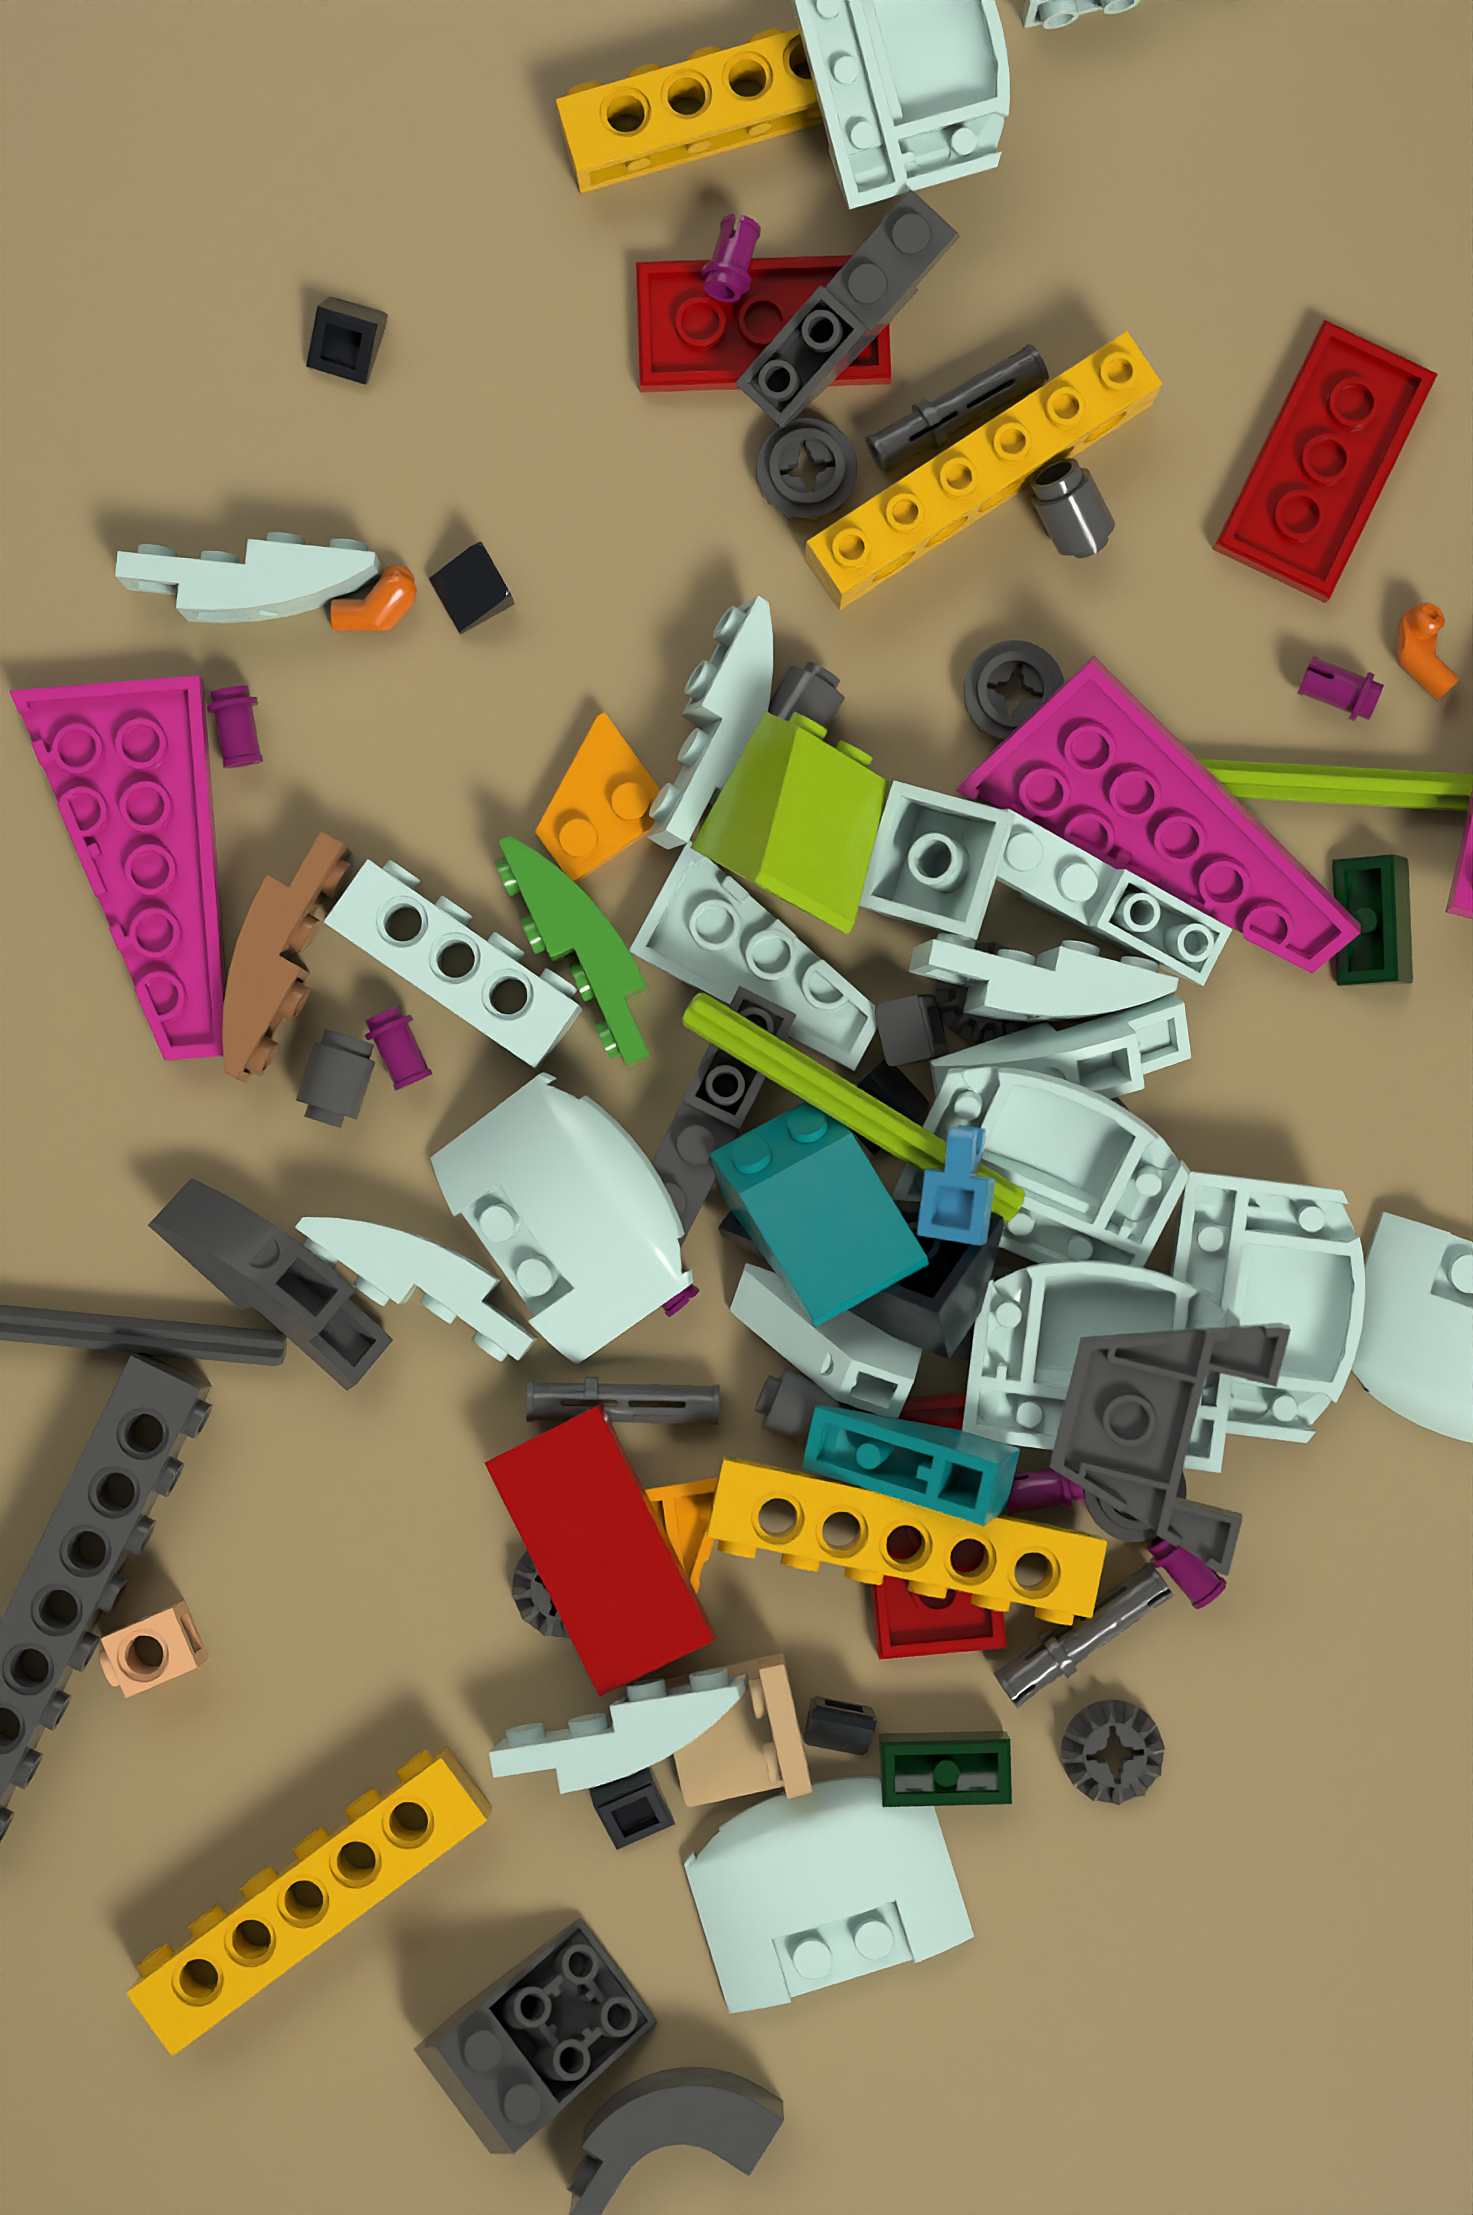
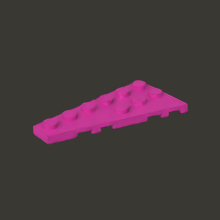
[955,655,1361,974]
[9,675,227,1061]

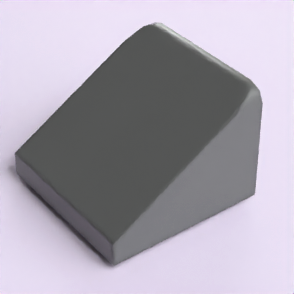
[874,994,949,1067]

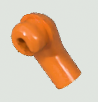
[331,565,417,632]
[1397,602,1460,701]

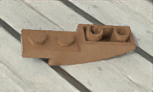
[222,831,352,1083]

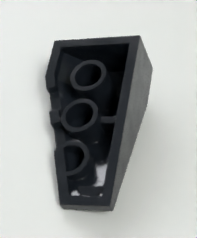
[718,1200,1005,1359]

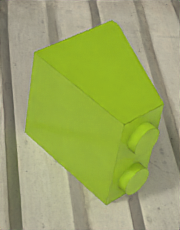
[690,711,890,935]

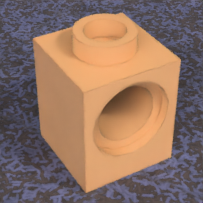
[99,1599,209,1699]

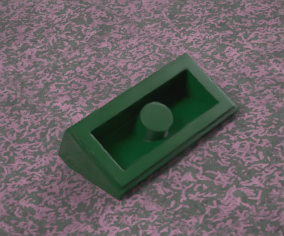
[1332,854,1413,986]
[879,1731,1012,1807]

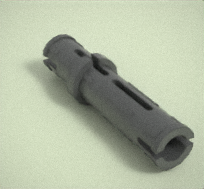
[865,344,1049,473]
[526,1377,720,1425]
[993,1562,1174,1708]

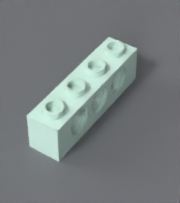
[324,859,582,1071]

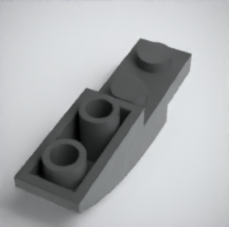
[735,189,960,428]
[651,986,797,1247]
[148,1178,393,1391]

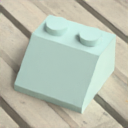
[859,780,1016,940]

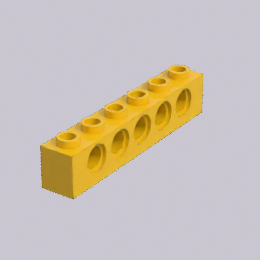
[555,28,824,194]
[805,331,1163,611]
[707,1455,1108,1625]
[126,1746,493,2057]

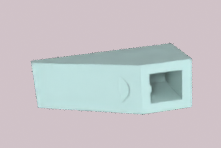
[729,1263,922,1419]

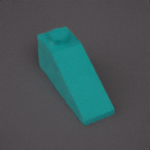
[802,1404,1020,1526]

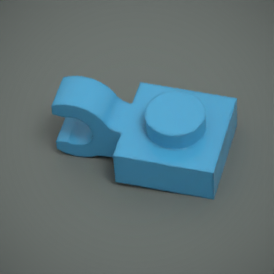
[917,1125,995,1245]

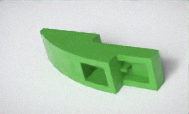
[494,836,651,1068]

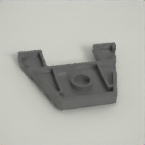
[1050,1323,1291,1576]

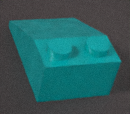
[709,1101,929,1327]

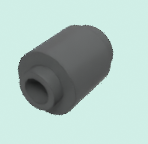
[1031,458,1115,558]
[768,662,845,729]
[296,1029,375,1128]
[754,1368,854,1445]

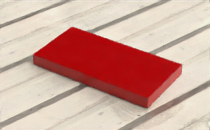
[636,255,891,393]
[1213,320,1438,603]
[855,1392,1007,1660]
[485,1404,717,1697]

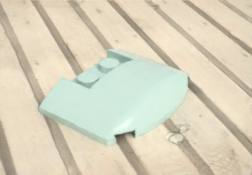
[790,0,1010,210]
[891,1066,1190,1268]
[430,1072,693,1365]
[1170,1171,1365,1443]
[1351,1212,1473,1443]
[962,1260,1240,1473]
[684,1776,974,2013]

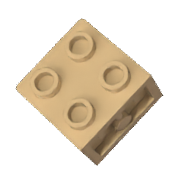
[664,1652,813,1807]

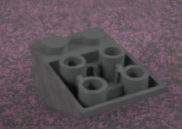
[414,1918,657,2154]

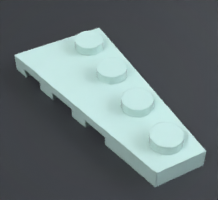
[629,840,878,1072]

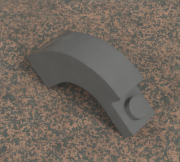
[566,2067,784,2215]

